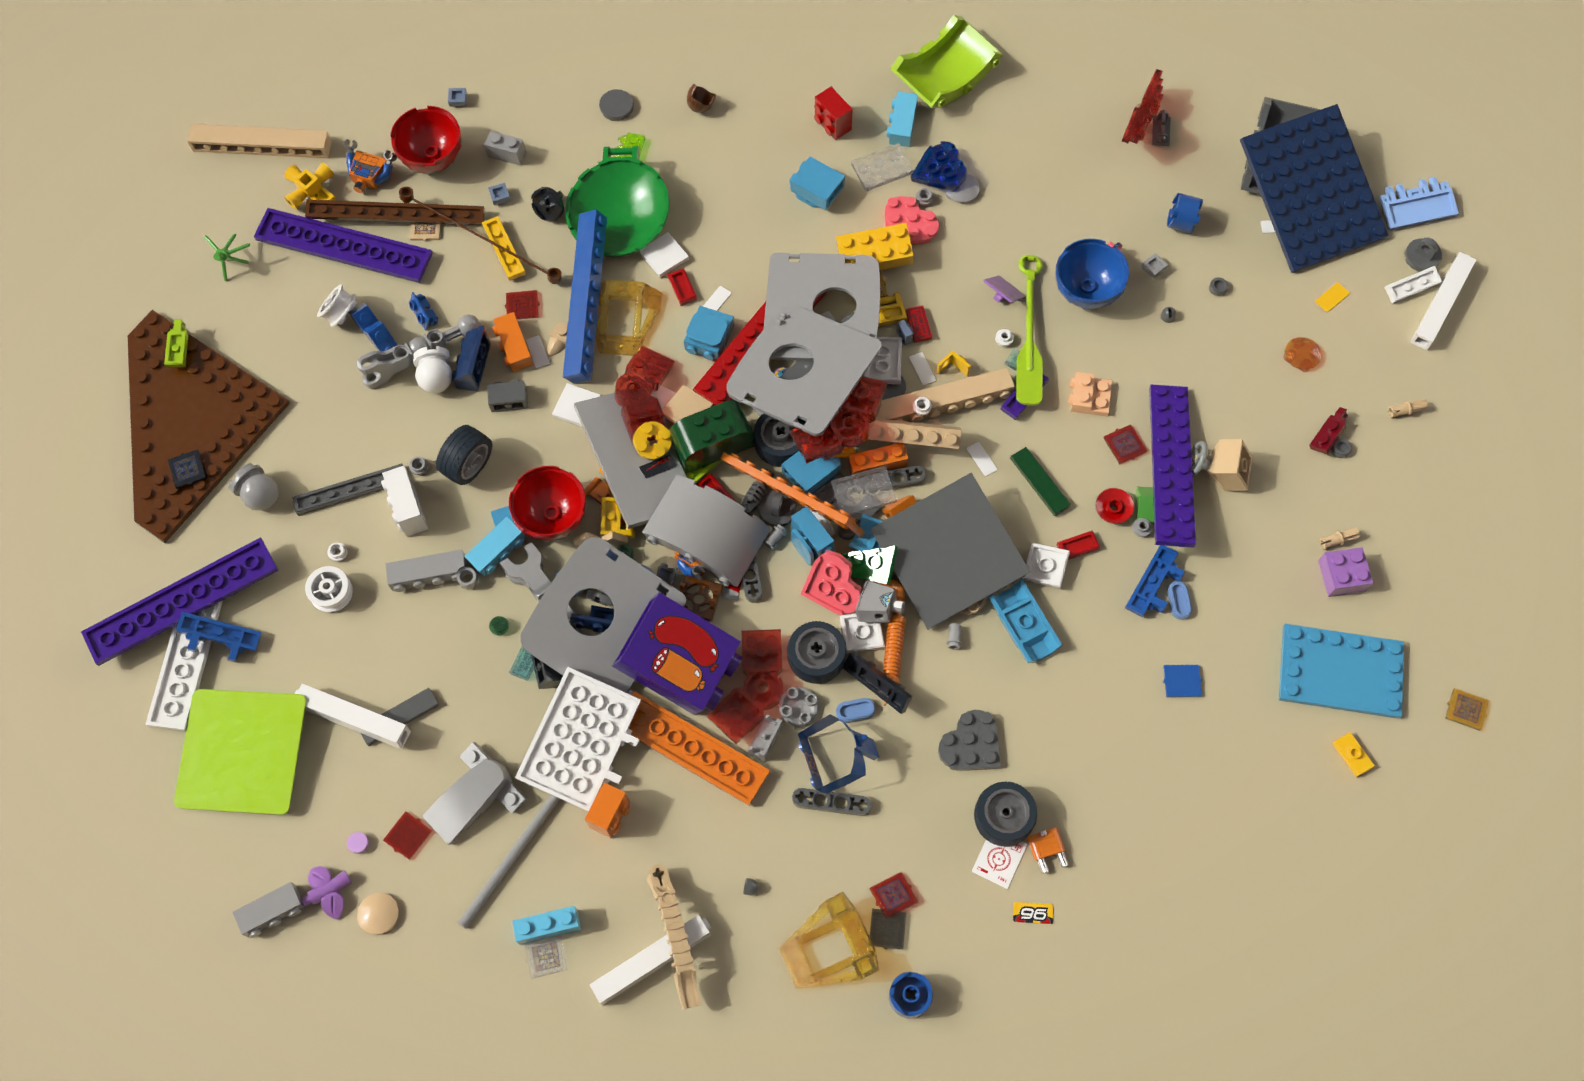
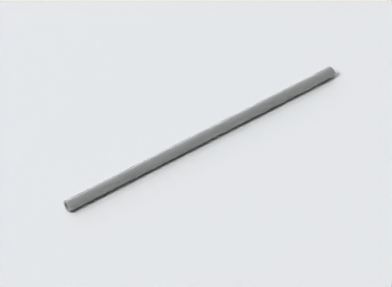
[457,689,633,929]

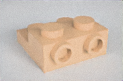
[1068,372,1112,416]

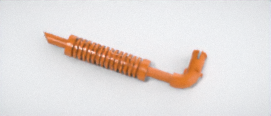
[872,579,906,706]

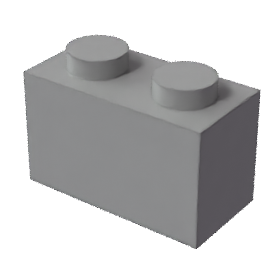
[484,131,526,165]

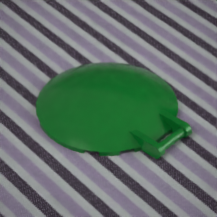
[565,145,670,257]

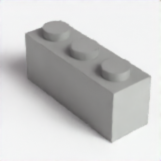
[233,882,306,938]

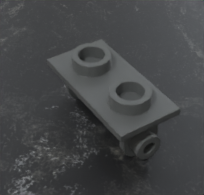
[1152,110,1171,146]
[656,563,678,596]

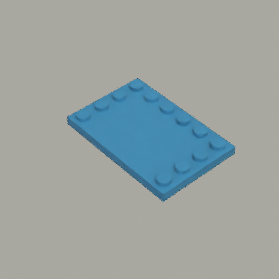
[1279,624,1404,719]

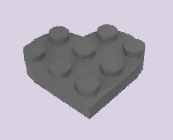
[938,710,1001,771]

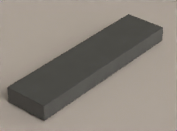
[361,687,439,746]

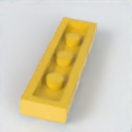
[482,216,526,281]

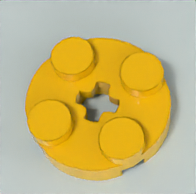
[633,422,671,460]

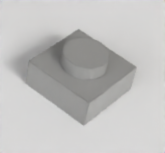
[1141,253,1168,278]

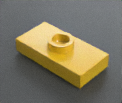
[1332,732,1375,777]

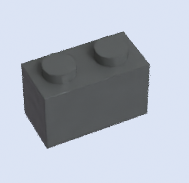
[487,380,528,412]

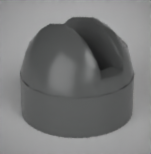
[1161,307,1176,323]
[743,878,759,896]

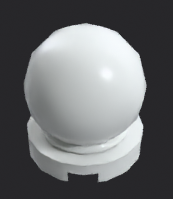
[413,346,452,394]

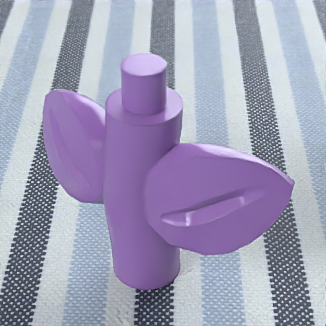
[301,866,352,920]

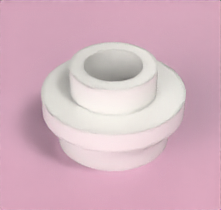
[995,329,1014,347]
[913,397,932,415]
[328,543,347,561]

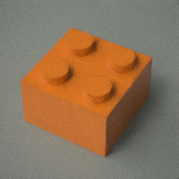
[585,783,631,838]

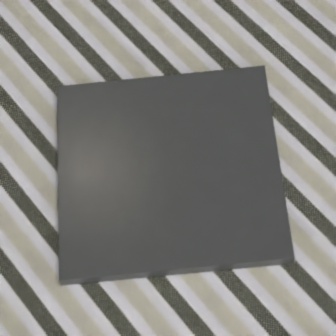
[870,472,1030,630]

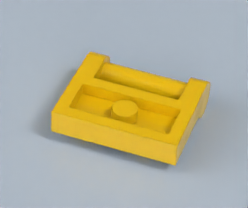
[878,292,907,327]
[600,497,635,538]

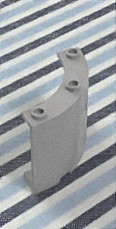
[642,475,770,587]

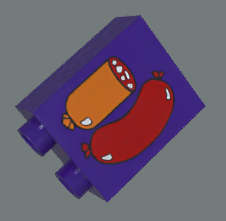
[612,592,742,715]

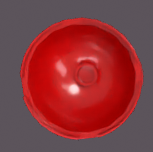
[390,106,462,174]
[509,466,586,541]

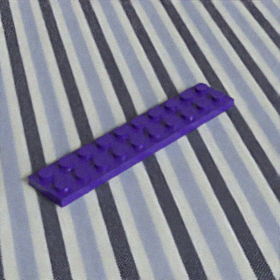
[254,208,433,283]
[1149,384,1196,548]
[81,537,279,666]

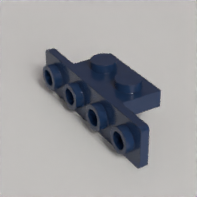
[569,605,614,633]

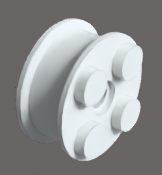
[317,284,357,327]
[305,566,353,612]

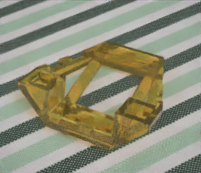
[596,279,663,356]
[779,892,879,988]

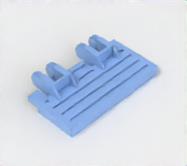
[1380,177,1459,230]

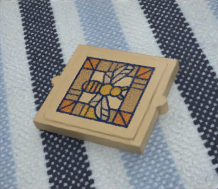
[410,223,441,242]

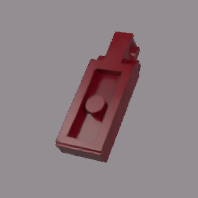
[1309,407,1348,454]

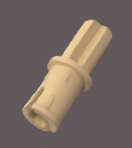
[1388,399,1428,418]
[1320,527,1360,550]

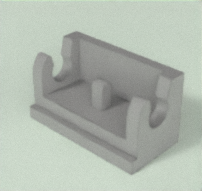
[747,714,783,761]

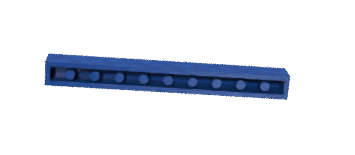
[563,209,607,384]

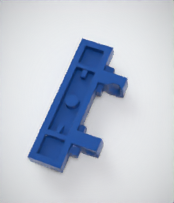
[1125,545,1185,618]
[176,612,262,663]

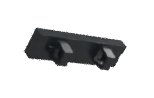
[843,651,913,714]

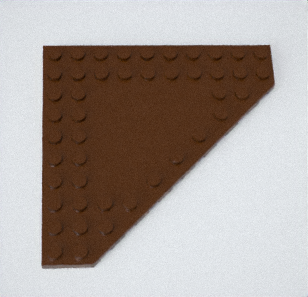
[127,310,290,543]

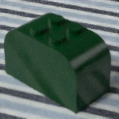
[670,400,755,474]

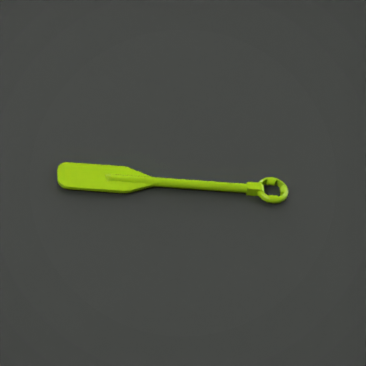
[1016,255,1043,405]

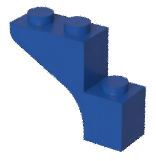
[348,302,398,352]

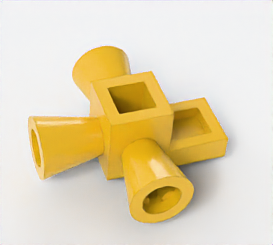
[284,162,336,210]

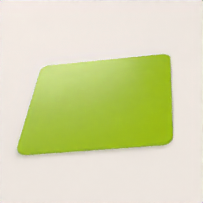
[174,689,306,815]

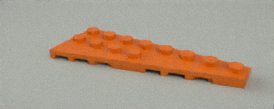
[720,452,865,538]

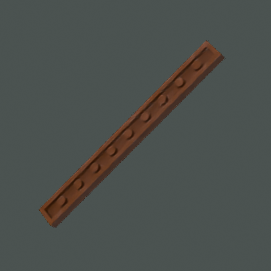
[305,199,485,225]

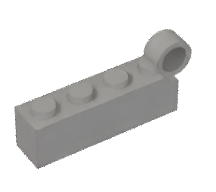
[385,549,478,592]

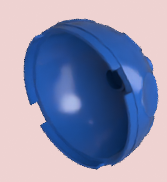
[1055,239,1129,310]

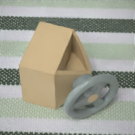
[1191,439,1252,491]

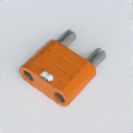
[1027,828,1068,874]

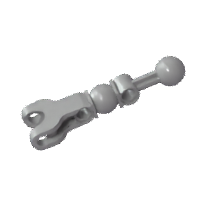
[357,314,481,389]
[500,543,593,636]

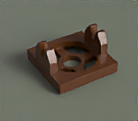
[679,576,723,622]

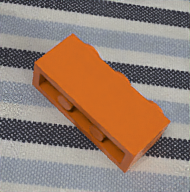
[492,312,533,372]
[848,443,908,481]

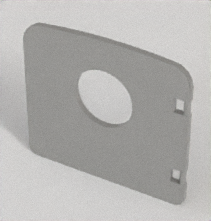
[764,253,880,361]
[727,305,882,436]
[520,537,686,693]

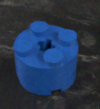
[1167,193,1203,233]
[889,972,933,1019]

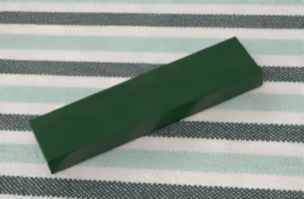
[1010,447,1071,516]

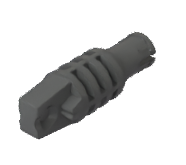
[741,469,774,516]

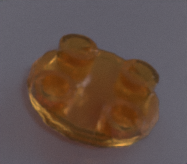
[1284,337,1321,372]

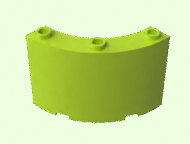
[890,15,1003,108]

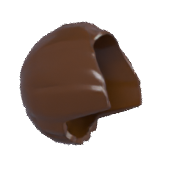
[687,84,716,113]

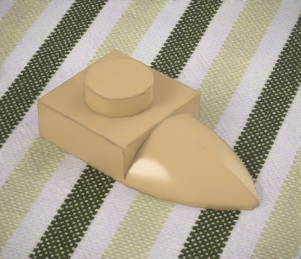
[547,321,568,356]

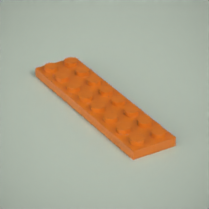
[628,691,770,806]

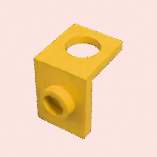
[936,350,971,376]

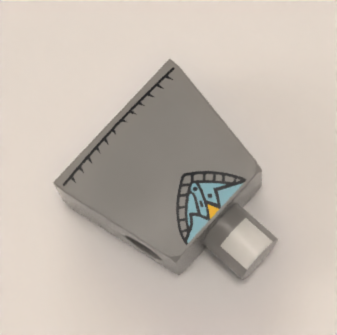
[855,581,905,622]

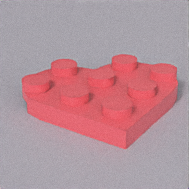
[884,196,939,245]
[801,550,862,615]

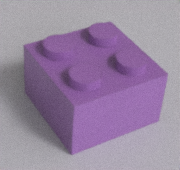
[1318,547,1373,597]

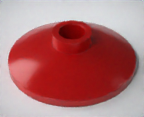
[1095,488,1134,524]

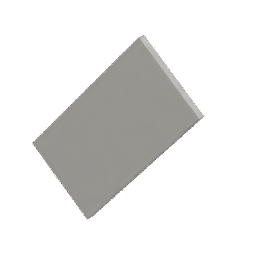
[574,386,687,529]

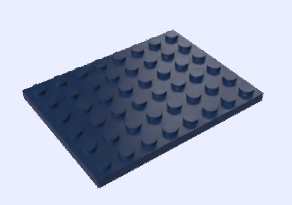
[1240,104,1389,273]

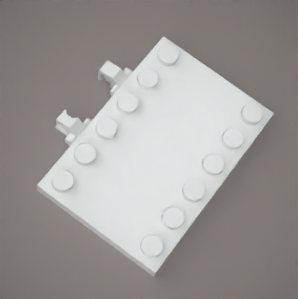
[515,667,641,811]

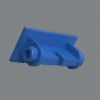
[409,292,438,331]

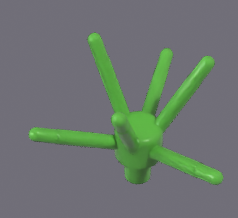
[204,234,250,281]

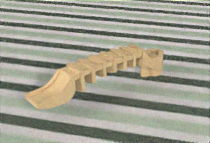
[647,865,702,1010]

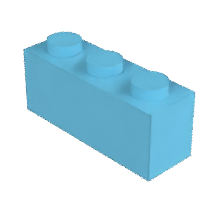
[886,91,918,147]
[464,517,526,577]
[512,906,581,945]

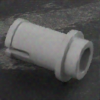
[764,524,787,549]
[947,623,962,650]

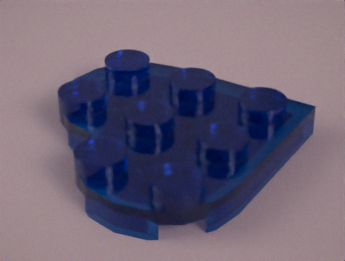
[910,141,967,191]

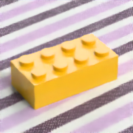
[836,223,913,270]

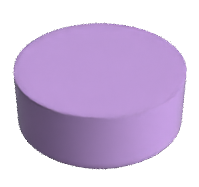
[347,832,369,854]

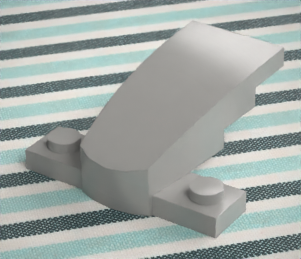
[422,742,528,845]

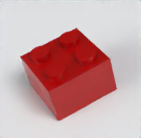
[814,86,853,140]

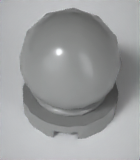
[228,463,279,511]

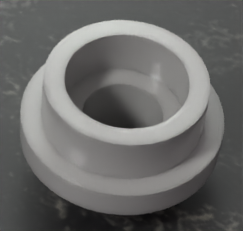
[916,188,933,206]
[409,457,428,475]
[1132,518,1152,537]

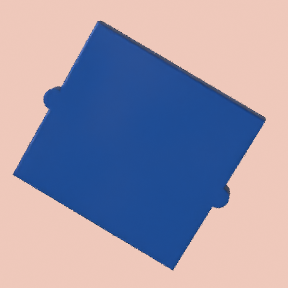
[1163,665,1202,697]

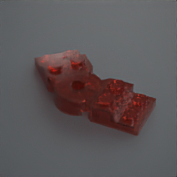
[1122,69,1164,144]
[614,345,675,445]
[790,376,887,464]
[707,629,783,745]

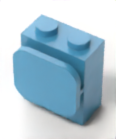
[789,156,845,211]
[684,306,735,360]
[781,449,841,494]
[791,506,834,565]

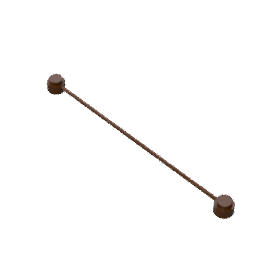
[399,187,562,284]

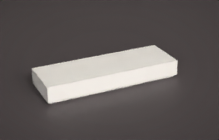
[1384,266,1442,303]

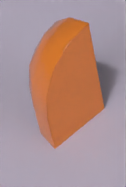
[881,495,916,517]

